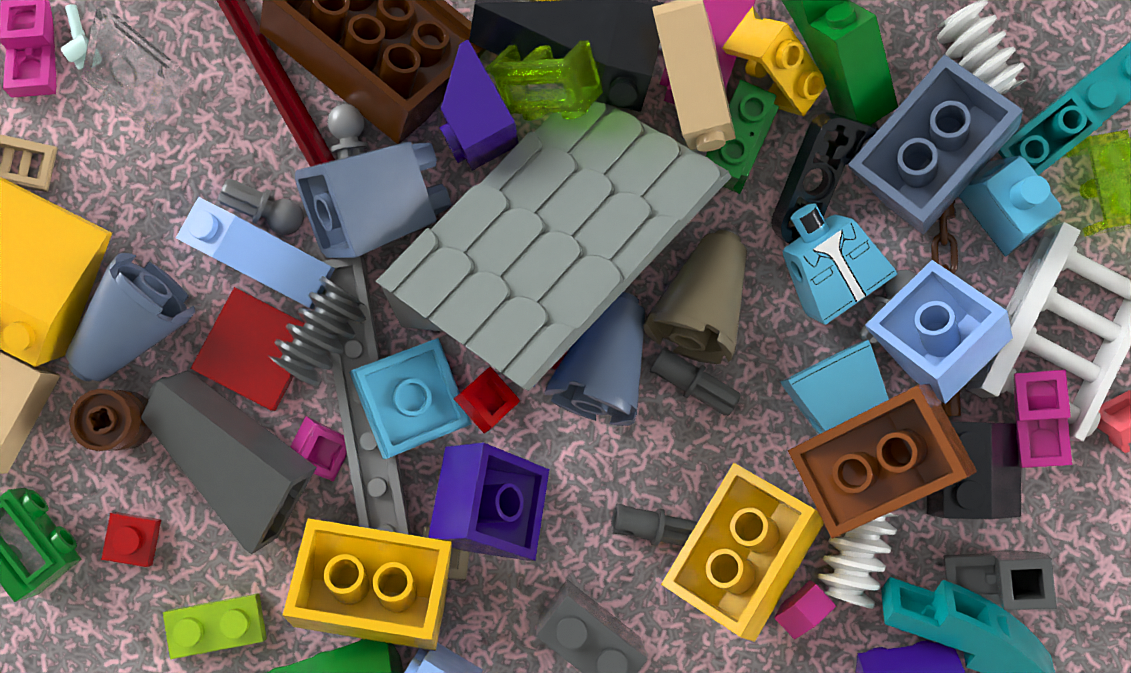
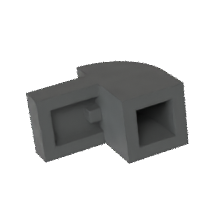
[943,550,1057,610]

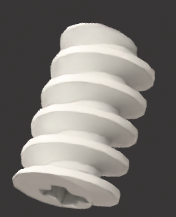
[937,0,1027,95]
[818,513,897,609]

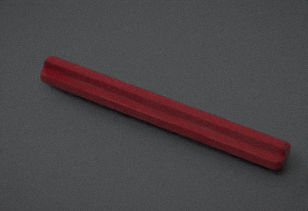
[216,0,335,166]

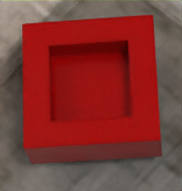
[454,366,521,434]
[101,512,161,567]

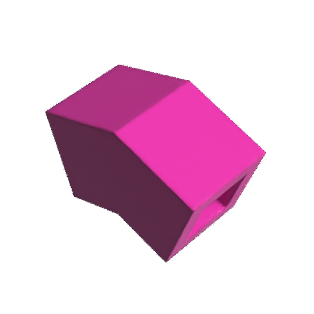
[774,580,836,640]

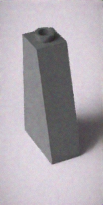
[141,370,317,554]

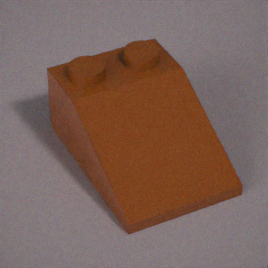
[788,384,977,539]

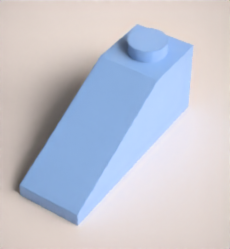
[176,197,335,310]

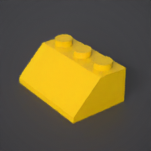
[661,463,824,642]
[282,518,452,651]

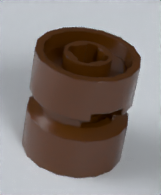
[69,389,152,451]

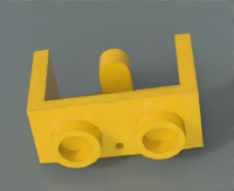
[722,6,827,117]

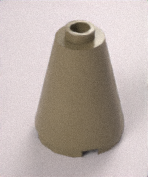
[643,230,747,364]

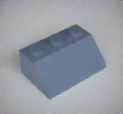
[848,54,1023,235]

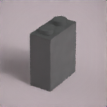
[536,579,648,673]

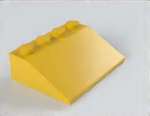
[0,177,112,367]

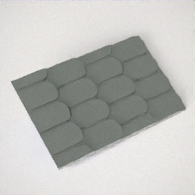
[375,92,731,391]

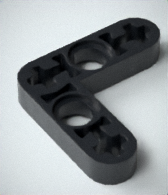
[771,112,880,244]

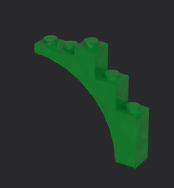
[781,0,898,125]

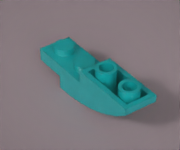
[998,40,1131,175]
[881,577,1055,673]

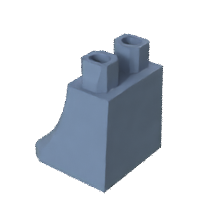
[295,141,451,258]

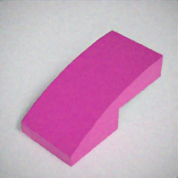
[0,0,57,98]
[1014,370,1073,468]

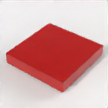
[190,287,305,411]

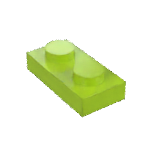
[163,593,267,659]

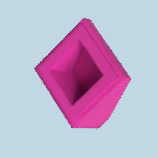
[290,416,347,482]

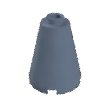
[65,253,195,382]
[544,292,645,426]

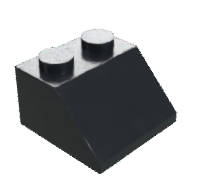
[927,422,1021,519]

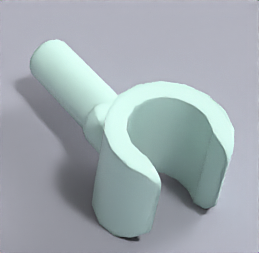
[61,4,97,70]

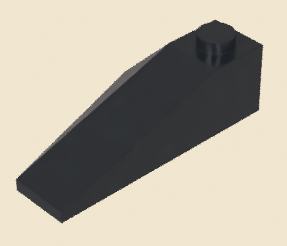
[469,0,665,112]

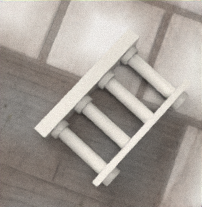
[966,222,1131,441]

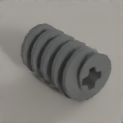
[267,276,366,386]

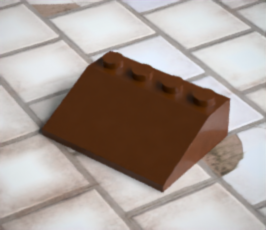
[259,0,486,144]

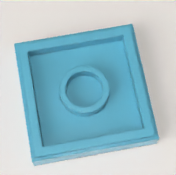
[349,338,472,459]

